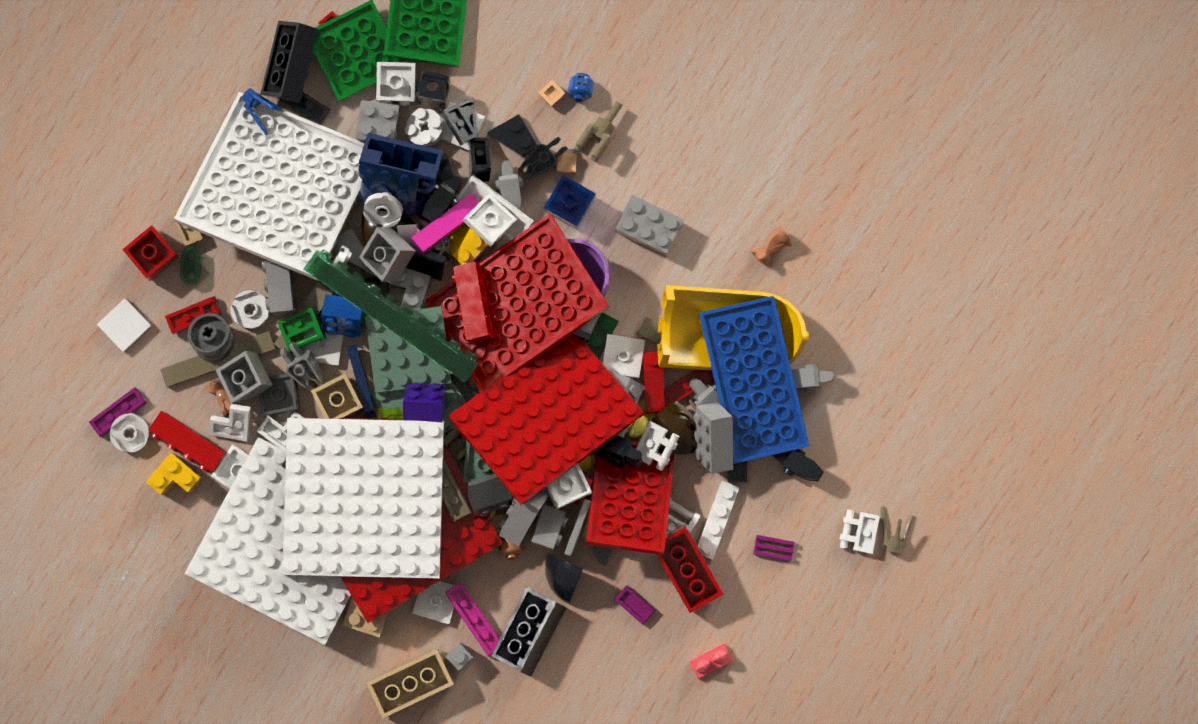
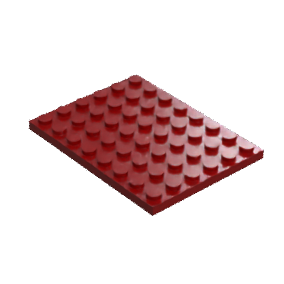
[425,213,610,392]
[449,334,644,506]
[340,445,503,623]

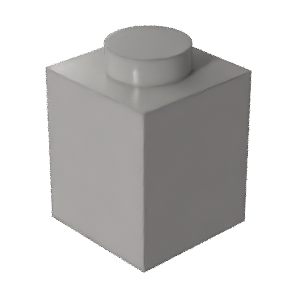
[445,643,474,671]

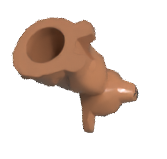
[751,226,792,266]
[206,379,238,418]

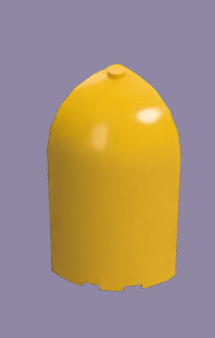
[657,285,809,370]

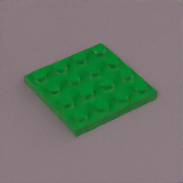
[313,0,404,102]
[383,0,467,67]

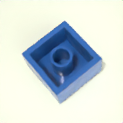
[321,294,364,338]

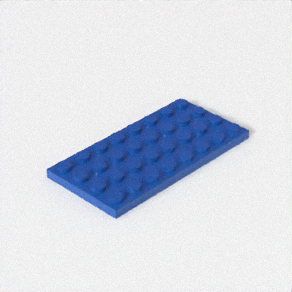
[698,296,809,464]

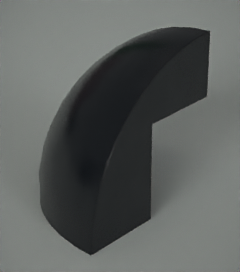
[545,554,583,604]

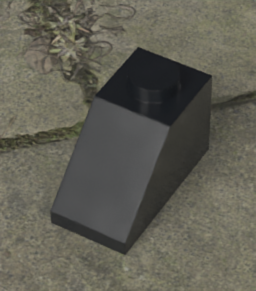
[469,138,491,182]

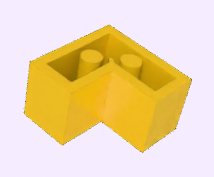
[146,453,204,495]

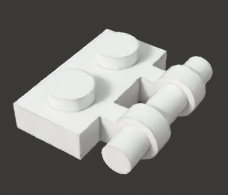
[636,421,679,471]
[839,510,880,554]

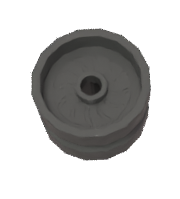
[187,313,235,362]

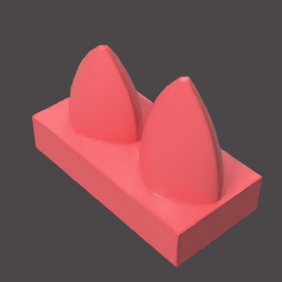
[689,644,732,679]

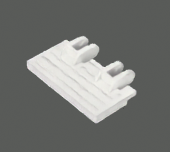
[456,175,534,250]

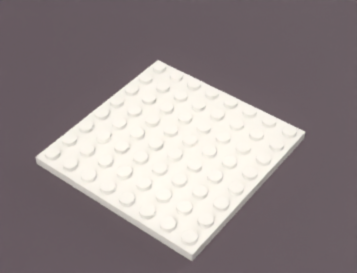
[174,92,364,280]
[282,418,444,578]
[184,437,351,646]

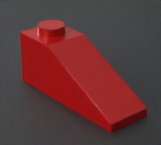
[643,352,665,414]

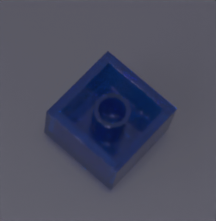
[544,175,596,229]

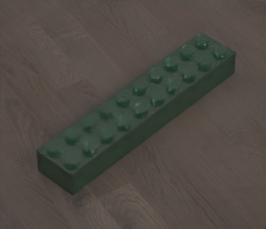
[303,249,479,383]

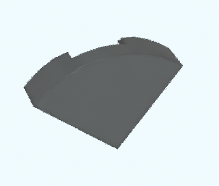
[593,545,612,566]

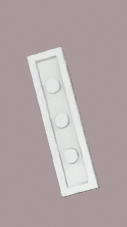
[697,481,740,560]

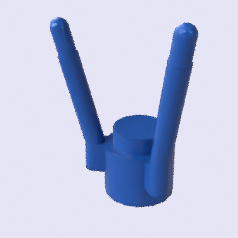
[242,88,281,135]

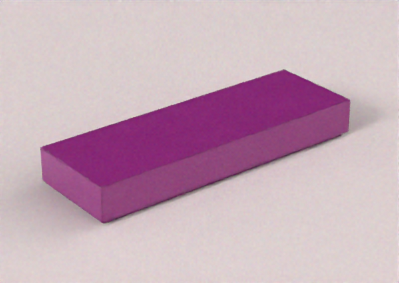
[89,387,147,437]

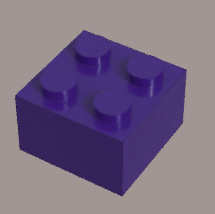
[403,383,446,423]

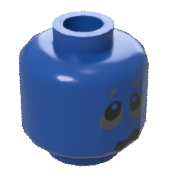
[568,73,594,103]

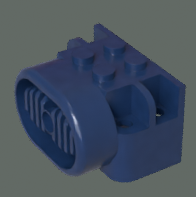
[358,133,443,216]

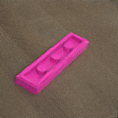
[411,193,480,254]
[444,582,499,657]

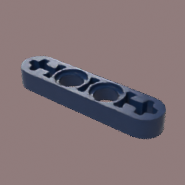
[347,345,376,419]

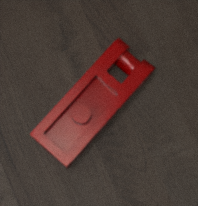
[165,296,223,334]

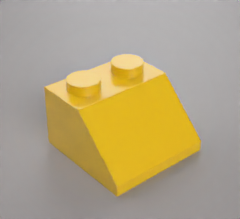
[447,223,489,265]

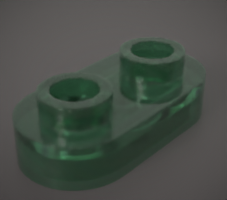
[180,246,201,285]

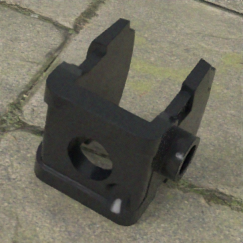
[415,71,450,113]

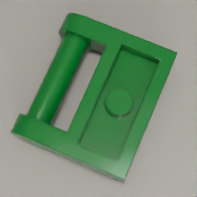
[277,307,326,354]

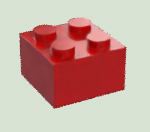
[122,225,180,281]

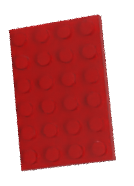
[586,441,675,555]

